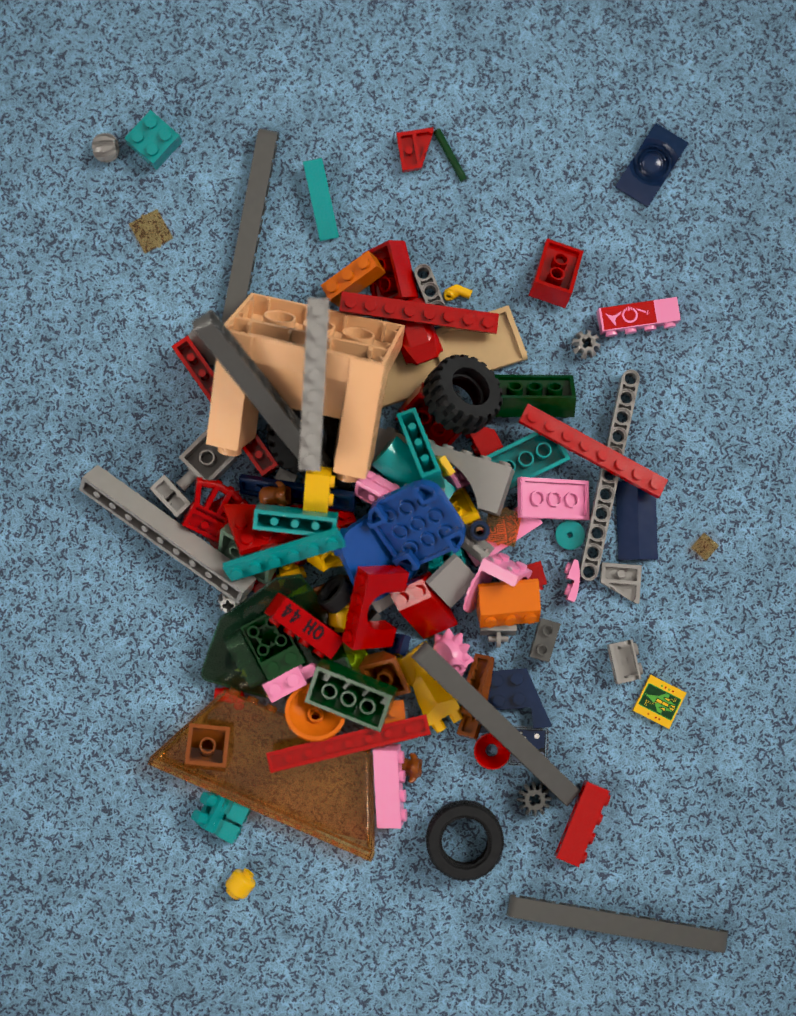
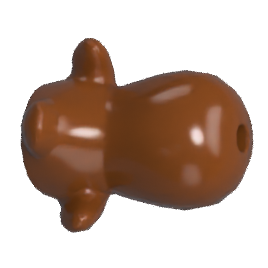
[259,481,292,506]
[402,753,422,783]

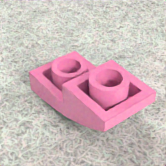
[564,559,580,603]

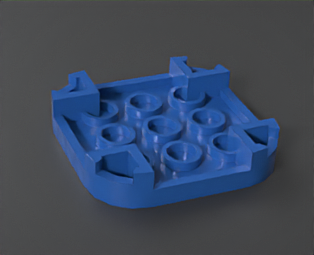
[367,479,466,571]
[333,514,418,601]

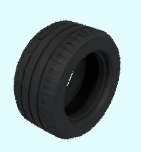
[426,800,504,881]

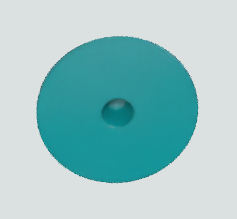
[555,520,585,550]

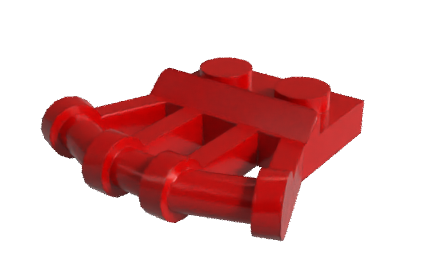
[181,477,248,543]

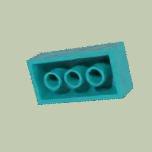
[487,432,571,491]

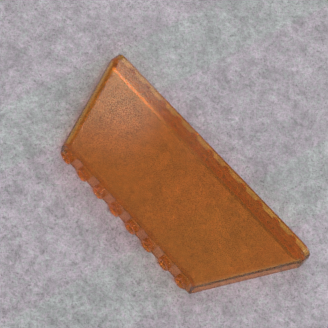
[147,687,375,862]

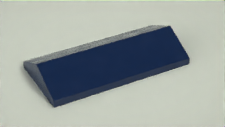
[616,481,658,561]

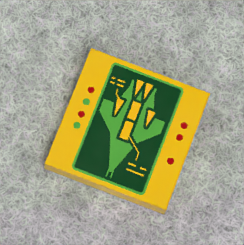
[632,675,686,729]

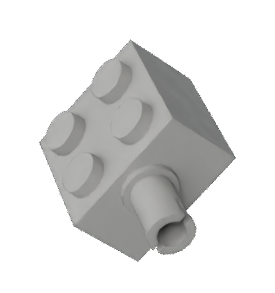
[176,430,237,491]

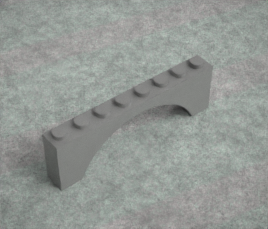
[299,297,330,471]
[370,425,515,517]

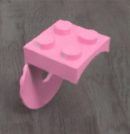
[463,553,532,613]

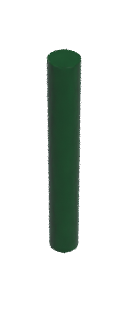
[434,128,468,183]

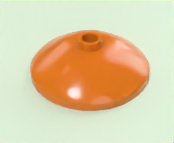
[285,683,346,742]

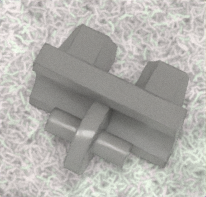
[480,625,517,648]

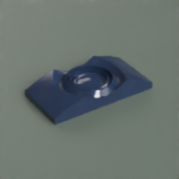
[615,123,689,208]

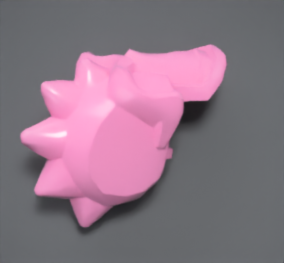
[433,628,474,677]

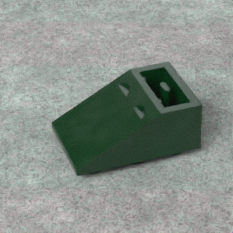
[240,614,307,681]

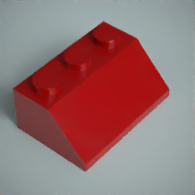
[362,240,418,300]

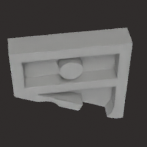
[600,562,642,604]

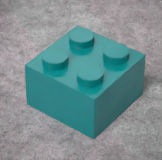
[124,110,182,171]

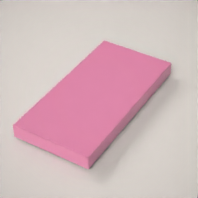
[517,477,590,521]

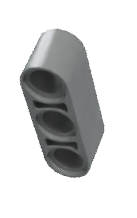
[414,264,446,306]

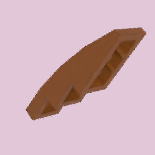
[456,653,494,740]

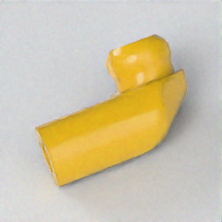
[443,284,473,301]

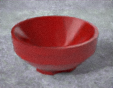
[474,733,511,770]

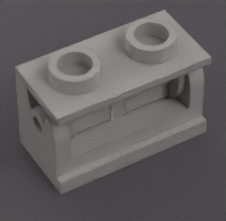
[607,640,643,684]

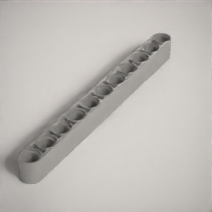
[579,369,640,581]

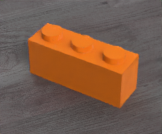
[321,251,386,307]

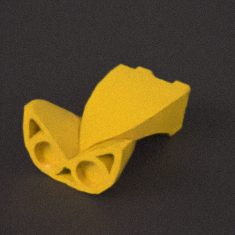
[397,640,463,733]

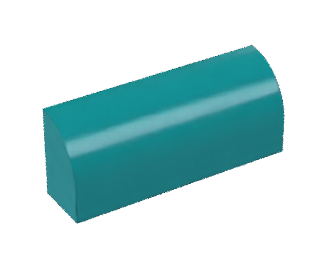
[396,407,446,489]
[371,436,456,499]
[253,503,339,536]

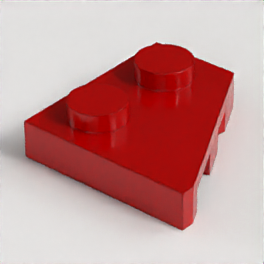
[396,127,434,173]

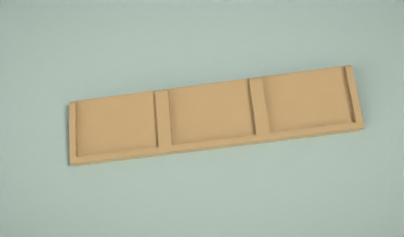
[300,305,528,428]

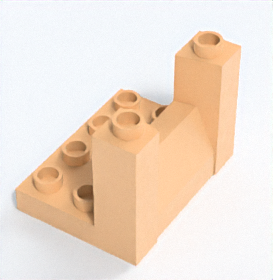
[206,293,405,483]

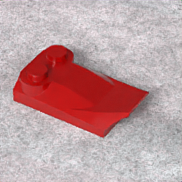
[388,297,443,365]

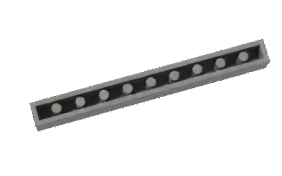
[79,465,257,604]

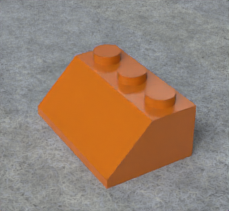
[476,578,541,628]

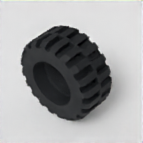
[423,355,503,435]
[266,408,339,476]

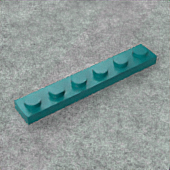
[223,528,345,582]

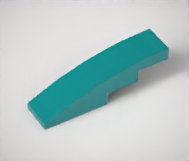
[303,158,339,241]

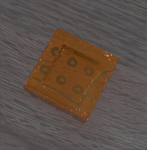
[691,533,719,561]

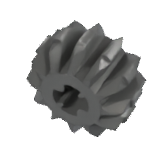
[517,781,552,817]

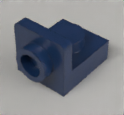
[385,634,411,657]

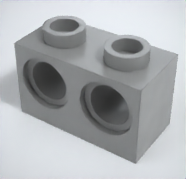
[149,475,191,519]

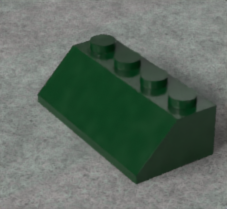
[494,374,576,418]
[305,658,398,732]

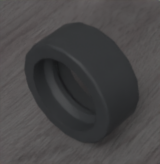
[317,574,353,614]

